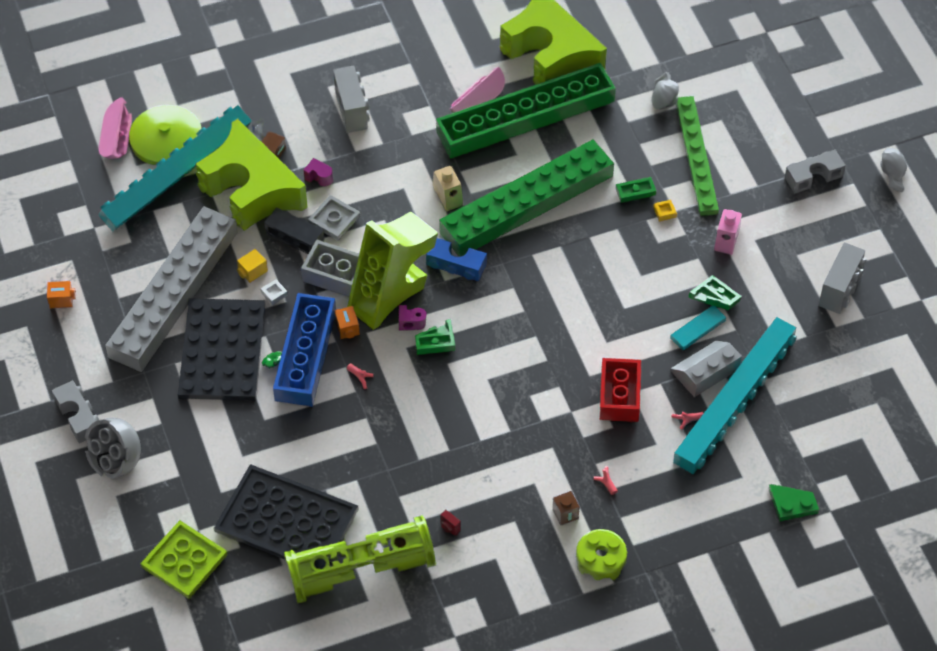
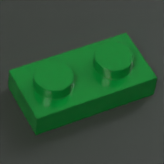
[615,177,656,203]

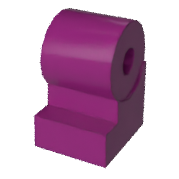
[303,158,333,186]
[399,305,427,331]

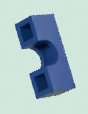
[426,238,487,281]

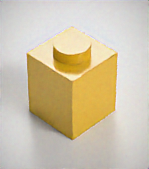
[237,249,268,283]

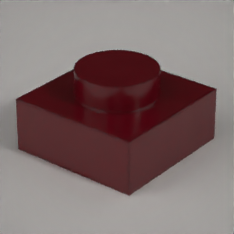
[440,509,461,536]

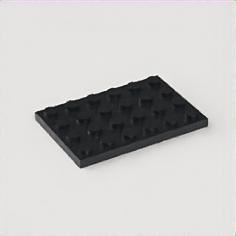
[178,298,266,401]
[214,464,359,570]

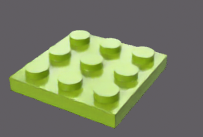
[141,520,228,599]

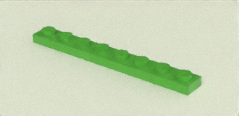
[676,96,719,216]

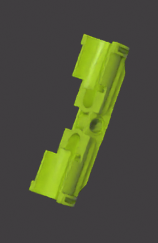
[284,515,436,603]

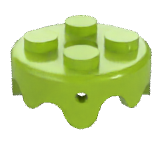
[576,529,627,580]

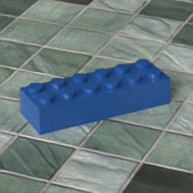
[273,293,336,407]

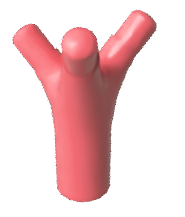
[347,363,374,389]
[672,412,703,430]
[593,466,618,495]

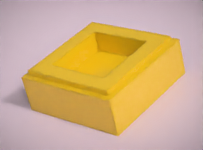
[653,200,677,222]

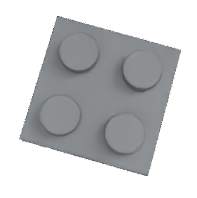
[308,195,360,240]

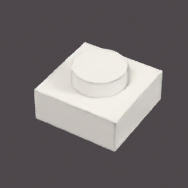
[261,279,288,305]

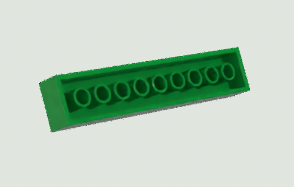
[436,63,616,159]
[439,139,614,257]

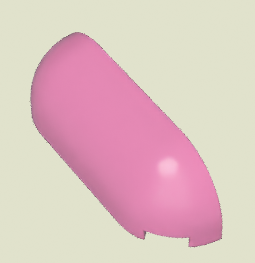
[449,67,505,113]
[99,97,132,159]

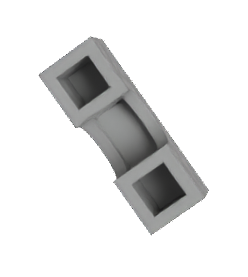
[784,150,846,194]
[52,380,99,444]

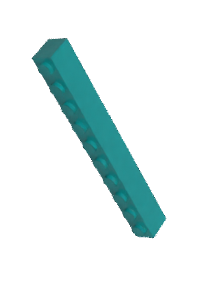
[98,105,252,232]
[673,317,797,474]

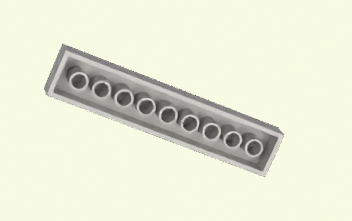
[105,206,238,372]

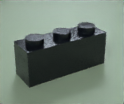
[264,207,325,254]

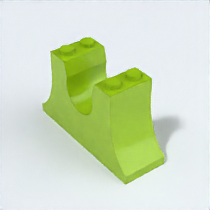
[500,0,607,85]
[196,119,308,231]
[347,212,438,330]

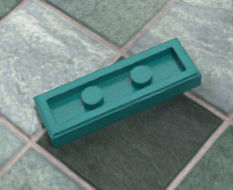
[670,306,726,350]

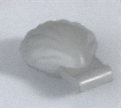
[651,72,679,109]
[880,148,907,192]

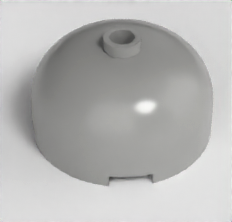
[85,418,141,479]

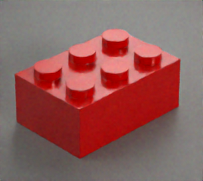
[599,358,641,422]

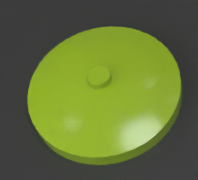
[129,105,201,166]

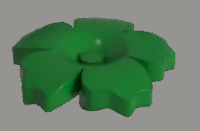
[261,351,282,369]

